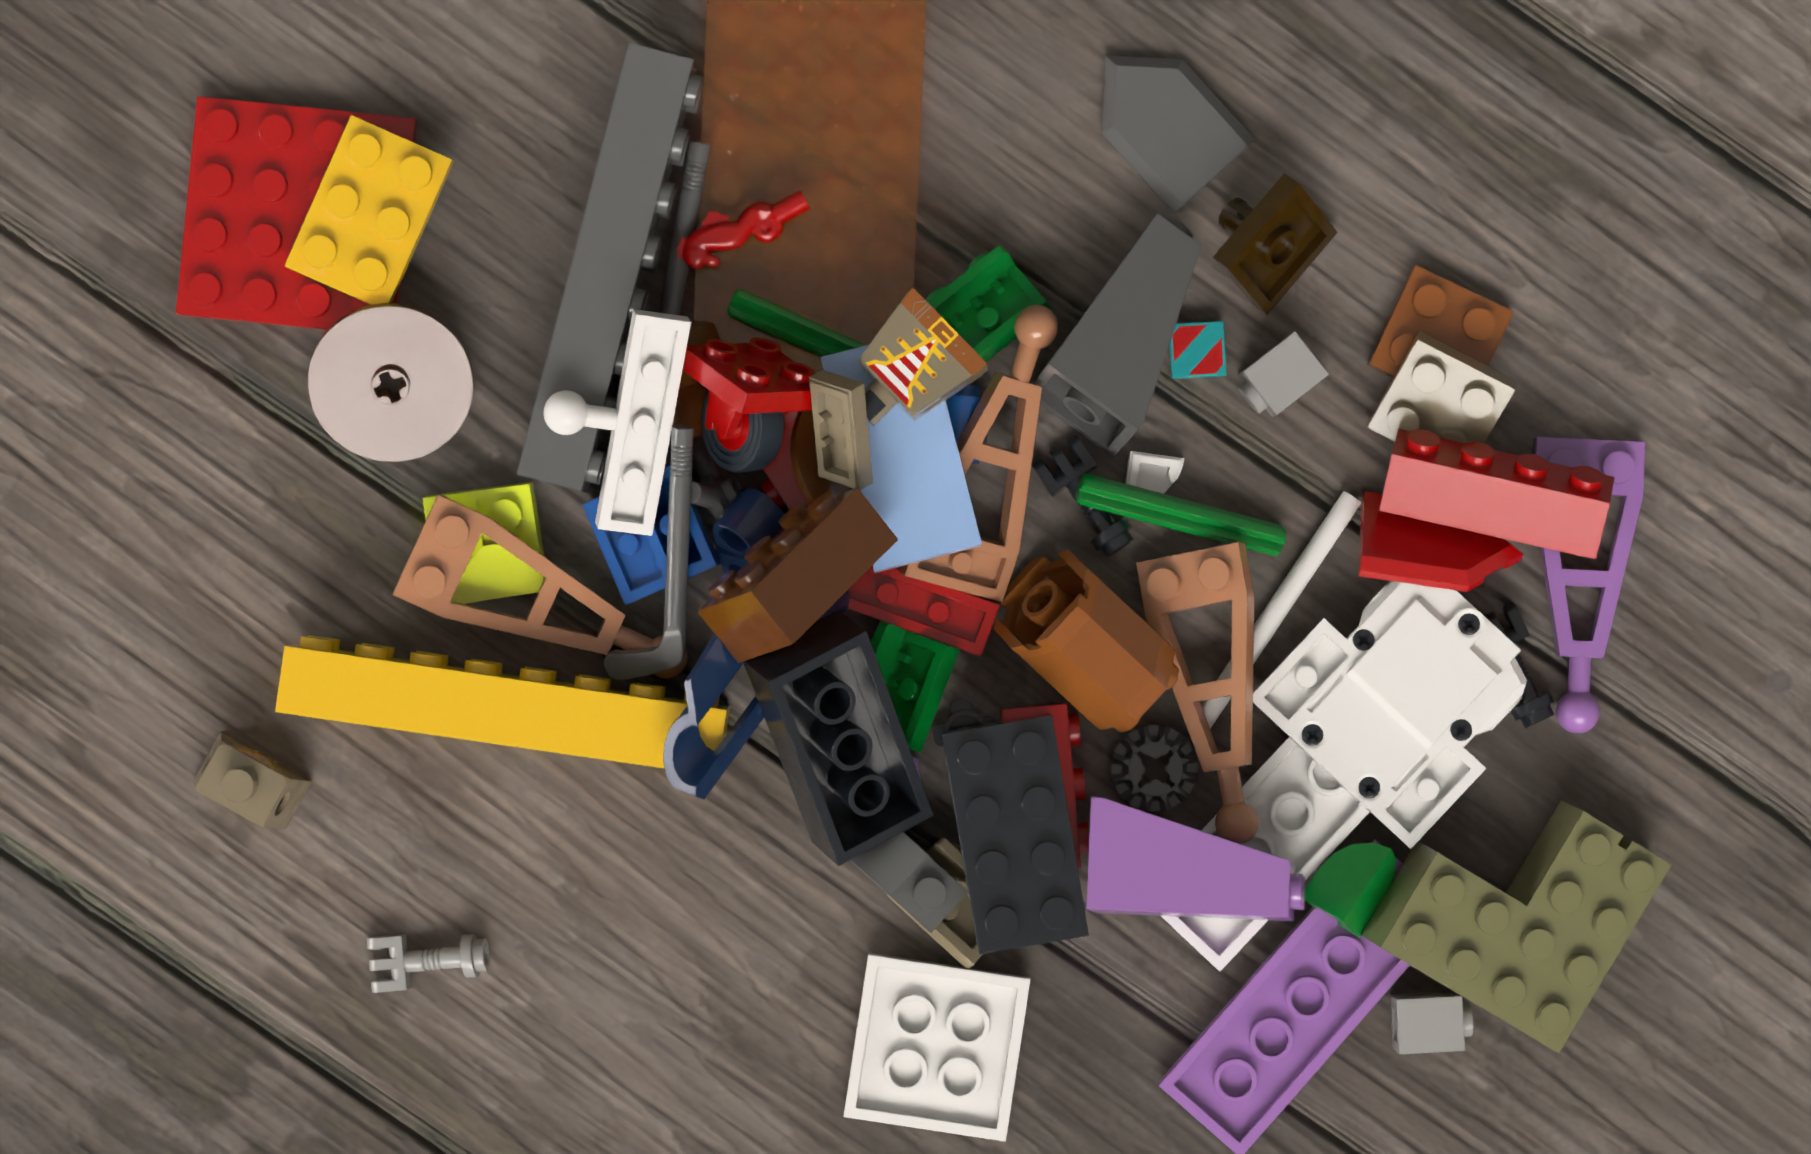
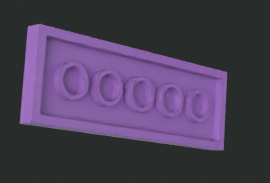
[1157,838,1410,1154]

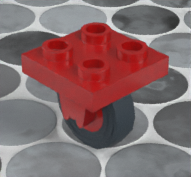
[683,337,814,473]

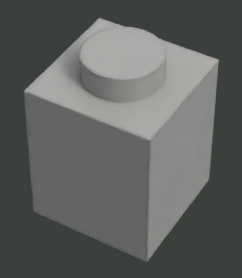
[1238,332,1329,417]
[1390,991,1473,1054]

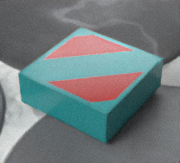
[1169,321,1227,379]

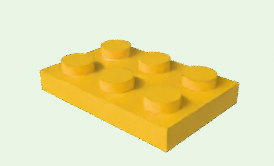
[285,115,454,305]

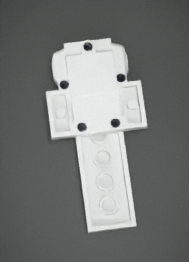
[1161,581,1527,972]

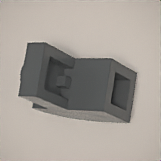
[850,832,968,933]

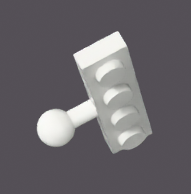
[544,309,691,536]

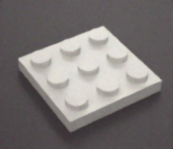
[843,953,1031,1142]

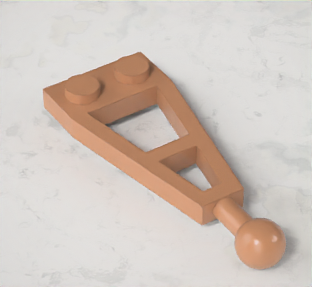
[898,305,1058,602]
[392,493,688,679]
[1136,542,1259,844]

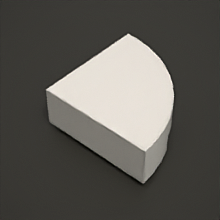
[1125,451,1185,494]

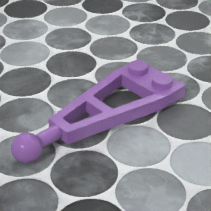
[1533,437,1645,733]

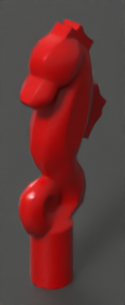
[675,190,810,269]

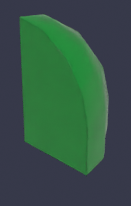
[1305,843,1396,939]

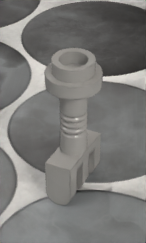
[366,934,490,993]

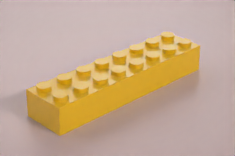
[275,635,730,769]

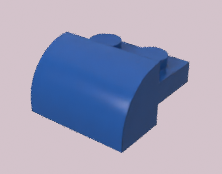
[582,465,721,605]

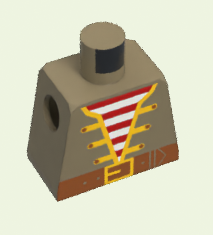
[859,288,988,426]
[194,731,312,829]

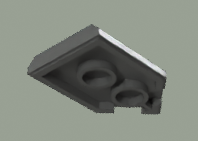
[1101,55,1255,213]

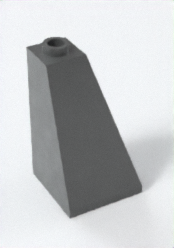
[1034,213,1202,457]

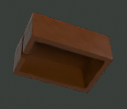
[697,487,898,663]

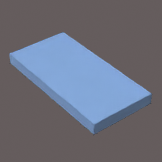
[820,345,982,573]

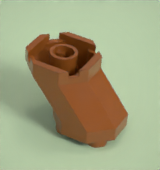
[993,549,1179,732]

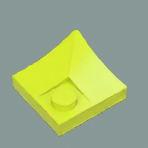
[422,482,545,604]

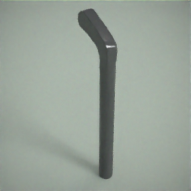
[618,141,711,389]
[604,424,694,681]

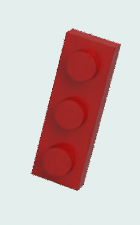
[848,565,1000,656]

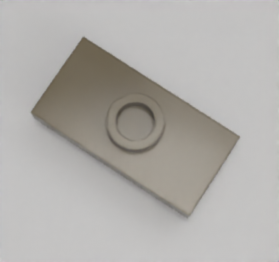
[809,370,873,491]

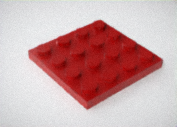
[176,96,418,330]

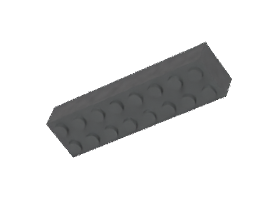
[517,42,704,493]

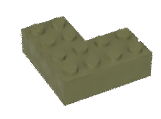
[1361,800,1672,1053]

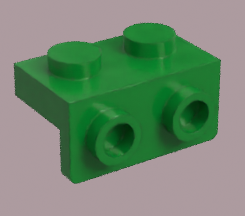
[926,245,1051,362]
[870,621,959,752]

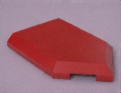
[1358,491,1524,592]

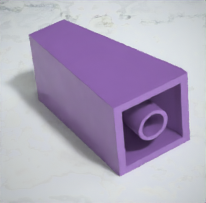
[1086,797,1305,921]

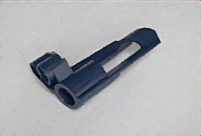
[663,488,850,800]

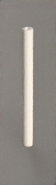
[1201,491,1361,729]

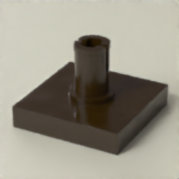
[1213,173,1338,315]

